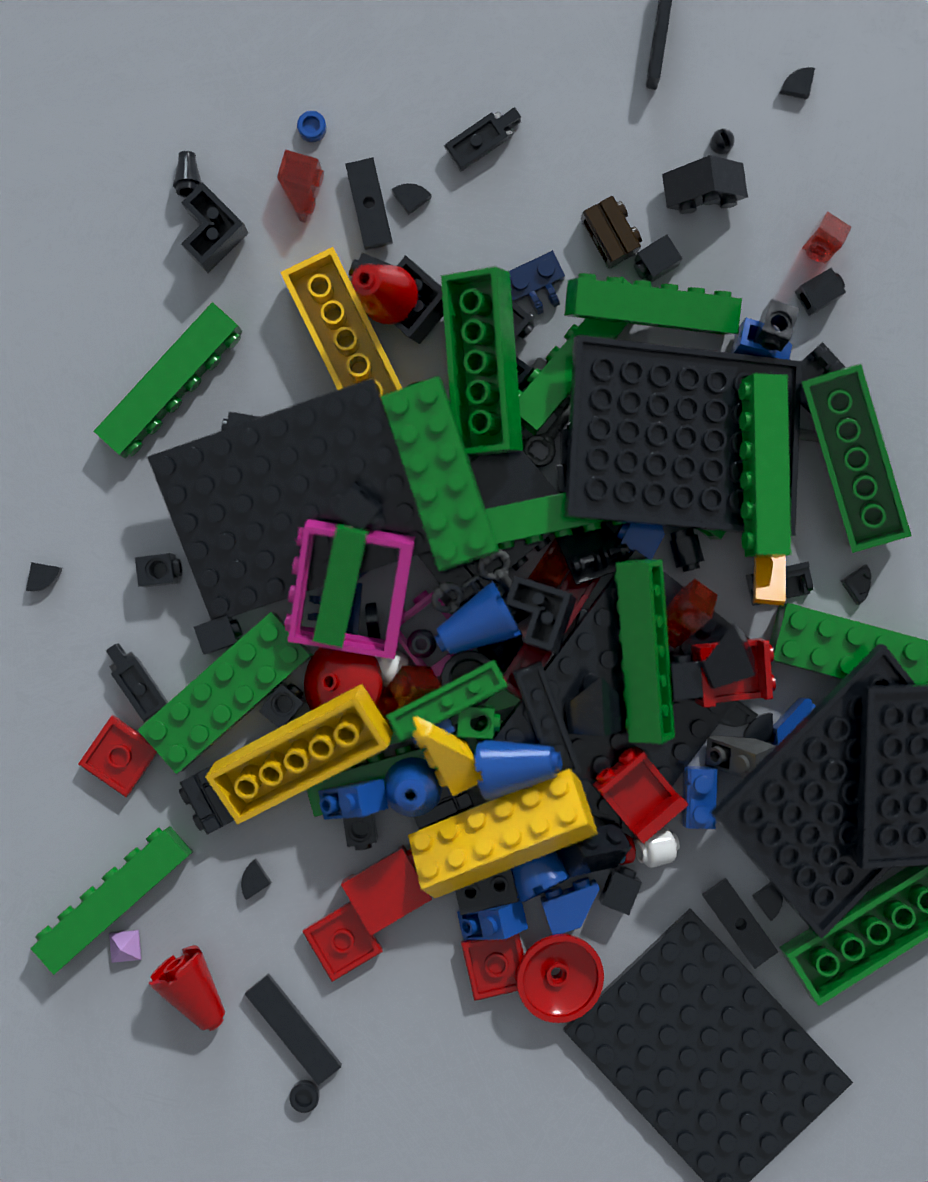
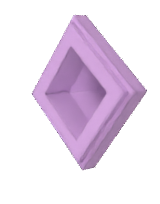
[109,930,142,963]

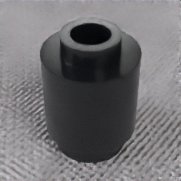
[669,528,705,572]

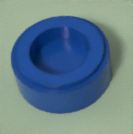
[297,111,327,143]

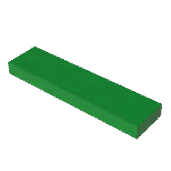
[313,525,368,648]
[387,660,508,743]

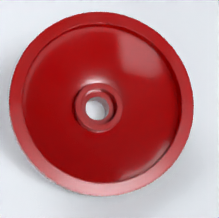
[304,647,382,710]
[516,934,604,1023]

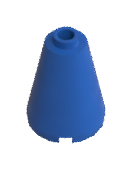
[434,582,521,655]
[475,740,562,800]
[384,757,442,817]
[511,851,571,903]

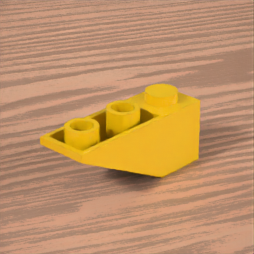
[413,716,483,796]

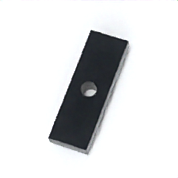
[345,157,393,250]
[702,878,778,969]

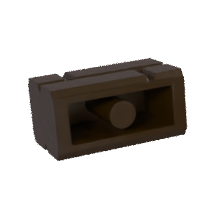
[581,196,642,269]

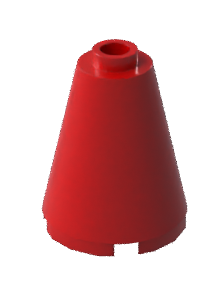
[352,265,418,325]
[149,945,225,1031]

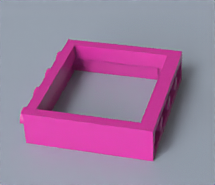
[285,519,415,659]

